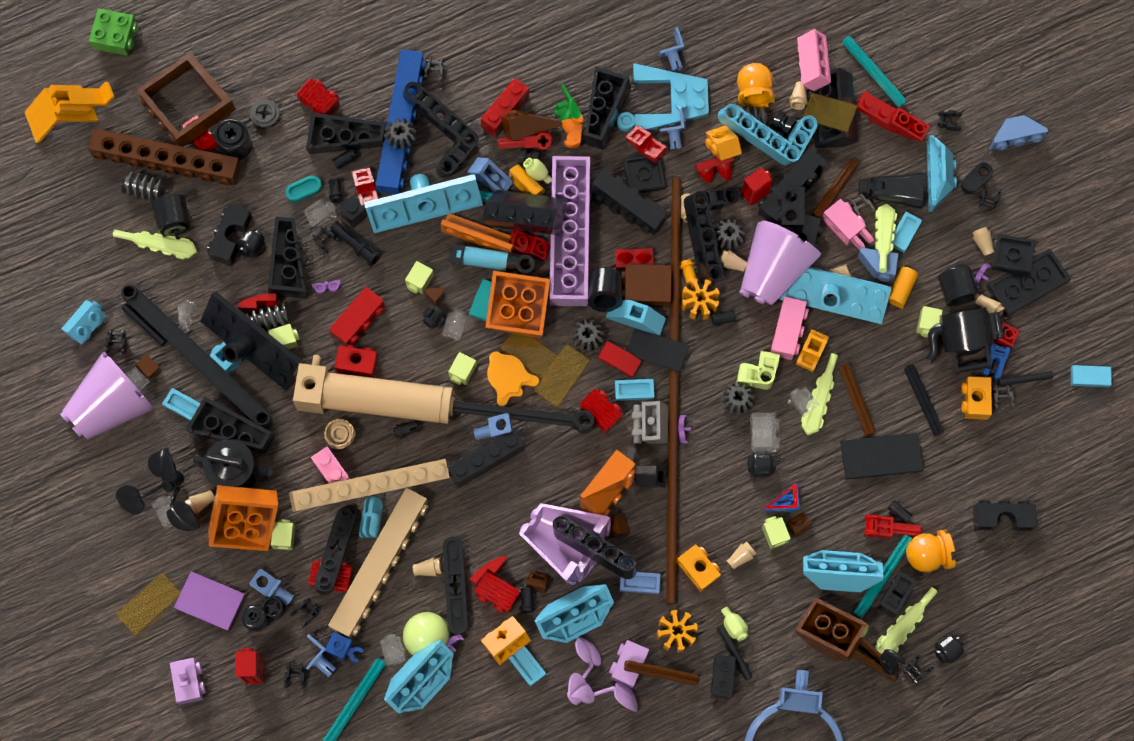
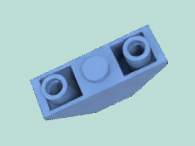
[990,115,1048,150]

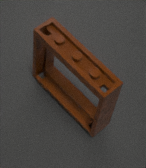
[136,52,236,147]

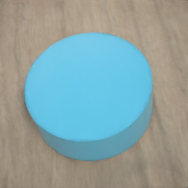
[617,112,635,132]

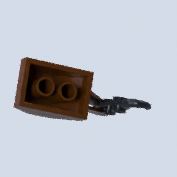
[795,597,905,682]

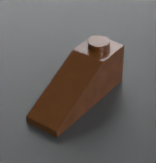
[501,110,562,141]

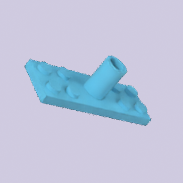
[365,174,483,233]
[778,267,891,324]

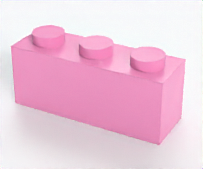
[797,29,831,91]
[770,296,809,360]

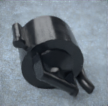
[925,307,1005,375]
[193,440,273,490]

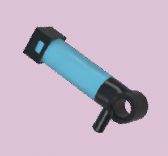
[449,243,536,274]

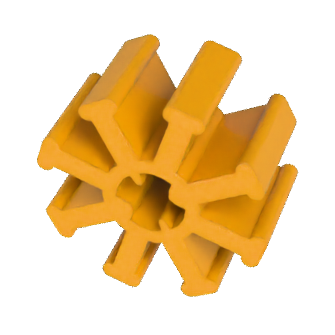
[681,279,719,320]
[657,610,698,653]

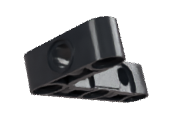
[402,81,479,178]
[684,187,739,284]

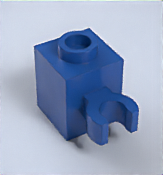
[325,632,364,663]

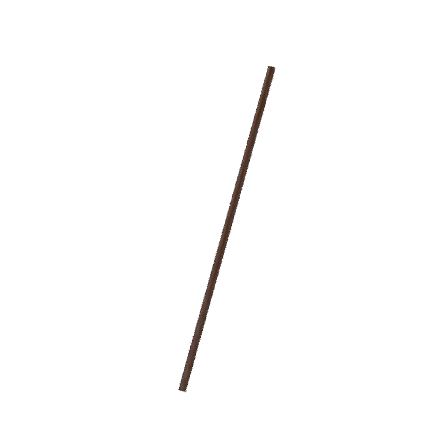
[666,178,681,604]

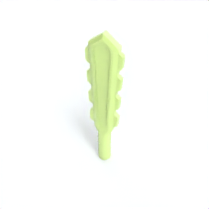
[875,204,897,273]
[113,230,198,260]
[801,353,838,435]
[875,587,937,654]

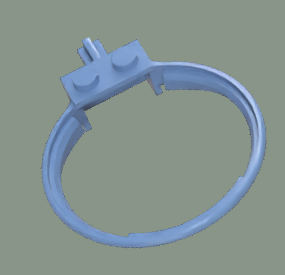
[745,670,843,741]

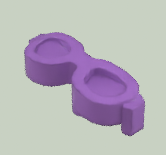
[974,263,992,289]
[312,280,341,294]
[678,415,691,444]
[445,634,464,653]

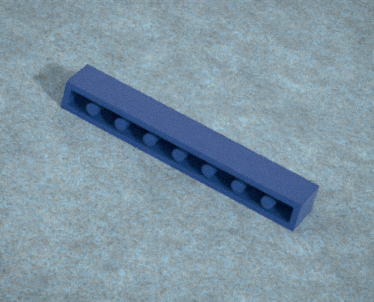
[376,49,426,195]

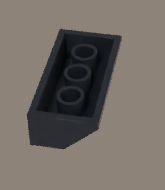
[810,68,858,148]
[482,190,568,236]

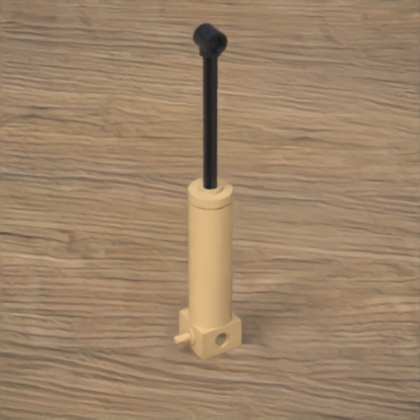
[293,355,594,434]

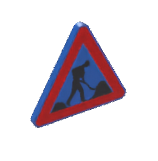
[764,483,800,513]

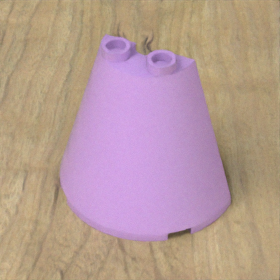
[739,221,821,305]
[60,352,153,439]
[519,503,611,585]

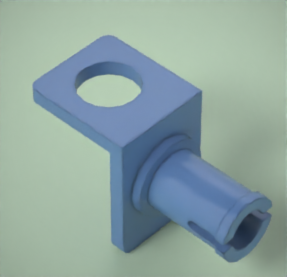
[658,27,684,72]
[660,107,687,150]
[474,413,512,440]
[249,569,294,606]
[306,634,337,677]

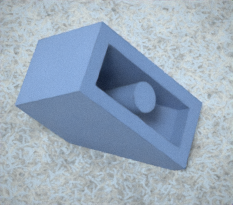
[468,157,513,192]
[858,248,898,282]

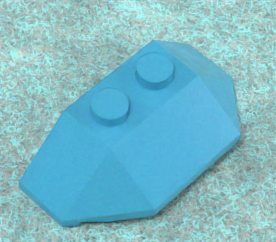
[927,135,957,212]
[803,550,884,592]
[535,584,614,643]
[384,639,454,713]

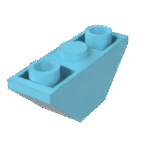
[606,300,666,336]

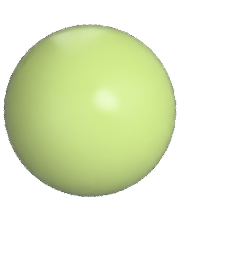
[403,612,450,655]

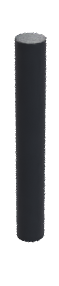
[121,304,167,346]
[997,371,1053,386]
[717,624,753,681]

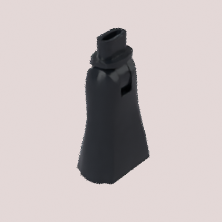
[858,173,924,209]

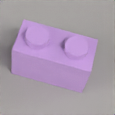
[609,640,649,689]

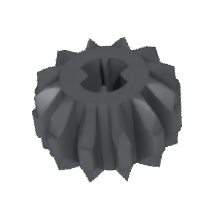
[384,118,416,150]
[714,218,745,250]
[571,319,604,352]
[721,382,754,415]

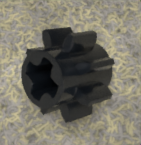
[422,306,445,329]

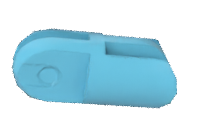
[359,496,383,538]

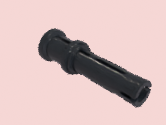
[330,221,381,267]

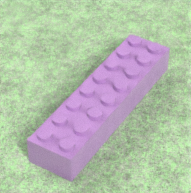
[550,156,590,306]

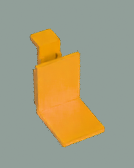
[25,82,114,143]

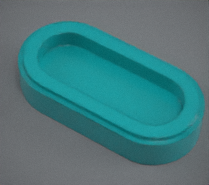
[285,176,322,203]

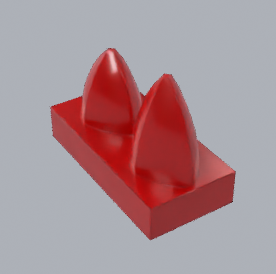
[693,157,734,183]
[615,248,654,270]

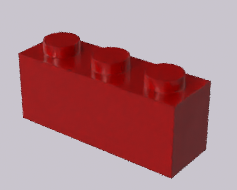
[481,78,529,137]
[329,287,385,345]
[235,648,265,684]

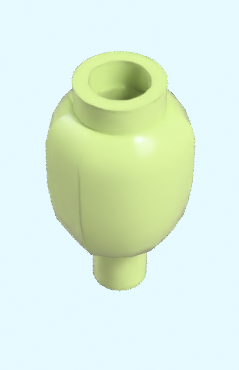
[523,158,552,184]
[721,607,749,642]

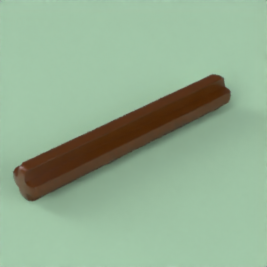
[812,158,859,218]
[839,364,875,436]
[624,660,699,685]

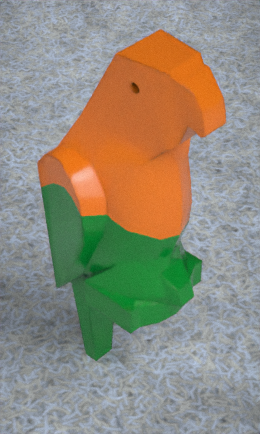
[554,84,583,148]

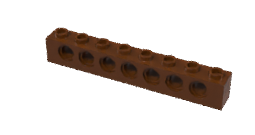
[88,129,241,186]

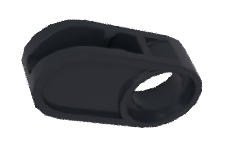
[961,162,993,195]

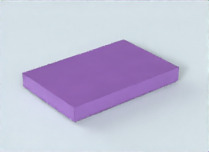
[174,572,245,631]

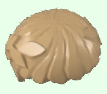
[324,419,356,449]

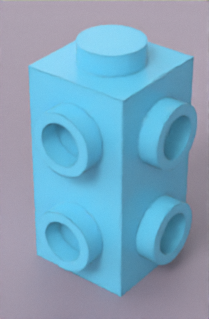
[61,300,106,345]

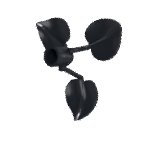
[116,447,200,531]

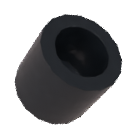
[215,119,252,160]
[152,194,191,236]
[938,265,980,307]
[588,267,623,312]

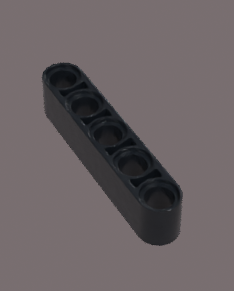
[552,516,637,579]

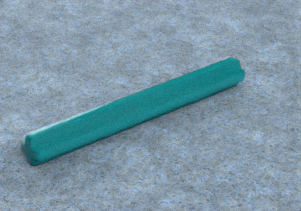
[842,36,907,108]
[853,535,912,619]
[323,658,386,741]

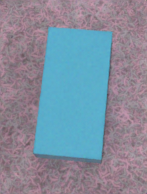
[891,212,922,253]
[1071,365,1112,387]
[615,379,654,401]
[162,388,200,421]
[508,646,546,687]

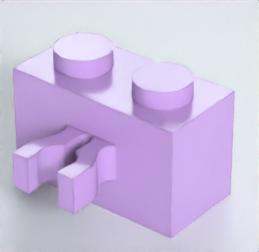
[170,658,206,705]

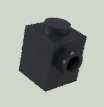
[339,196,367,228]
[635,466,667,488]

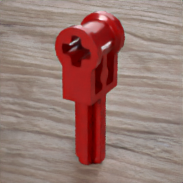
[498,130,552,149]
[863,515,921,539]

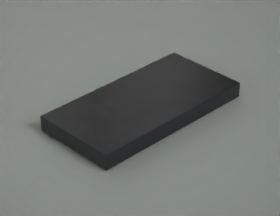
[986,249,1071,317]
[840,433,923,480]

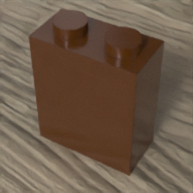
[621,264,671,308]

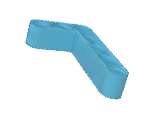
[718,104,818,166]

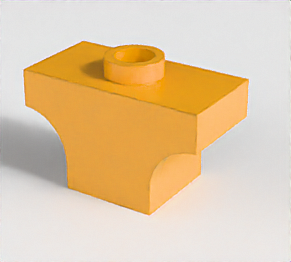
[796,330,829,372]

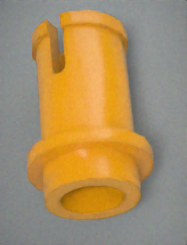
[680,259,697,285]

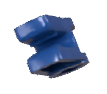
[981,342,1010,381]

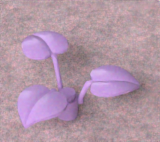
[567,637,638,712]

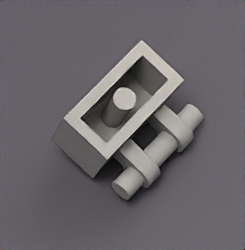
[632,401,668,444]

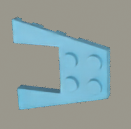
[633,64,709,131]

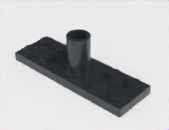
[200,292,303,390]

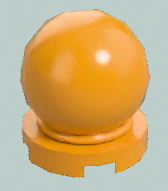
[737,63,775,110]
[906,529,956,572]

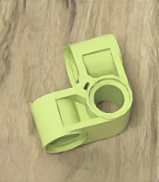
[737,351,780,390]

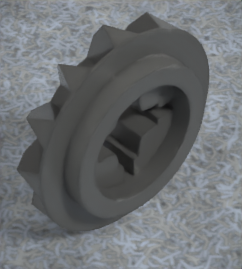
[250,99,280,128]

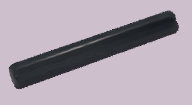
[904,364,944,436]

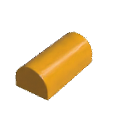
[509,164,545,196]
[888,267,918,309]

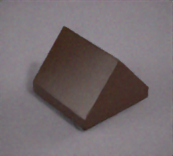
[425,287,445,306]
[135,354,162,379]
[786,513,812,538]
[609,514,629,539]
[526,571,549,594]

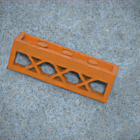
[441,214,514,253]

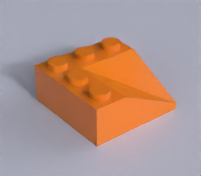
[485,271,550,338]
[580,450,636,516]
[208,485,278,551]

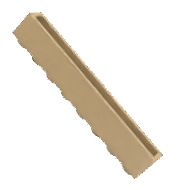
[289,459,450,512]
[328,488,429,640]

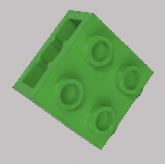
[89,8,138,56]

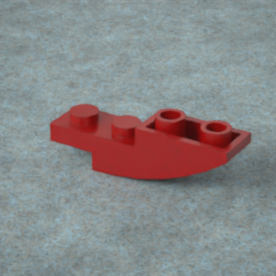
[855,91,930,142]

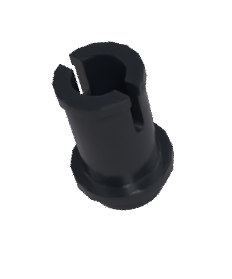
[332,148,357,169]
[329,178,343,204]
[711,310,736,326]
[393,420,419,439]
[887,500,913,524]
[519,587,535,614]

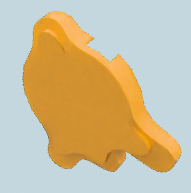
[487,352,539,407]

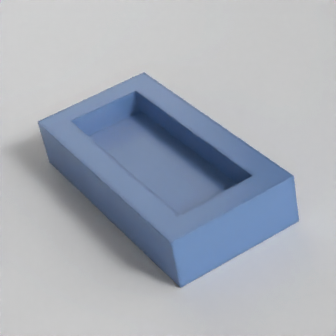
[620,572,660,595]

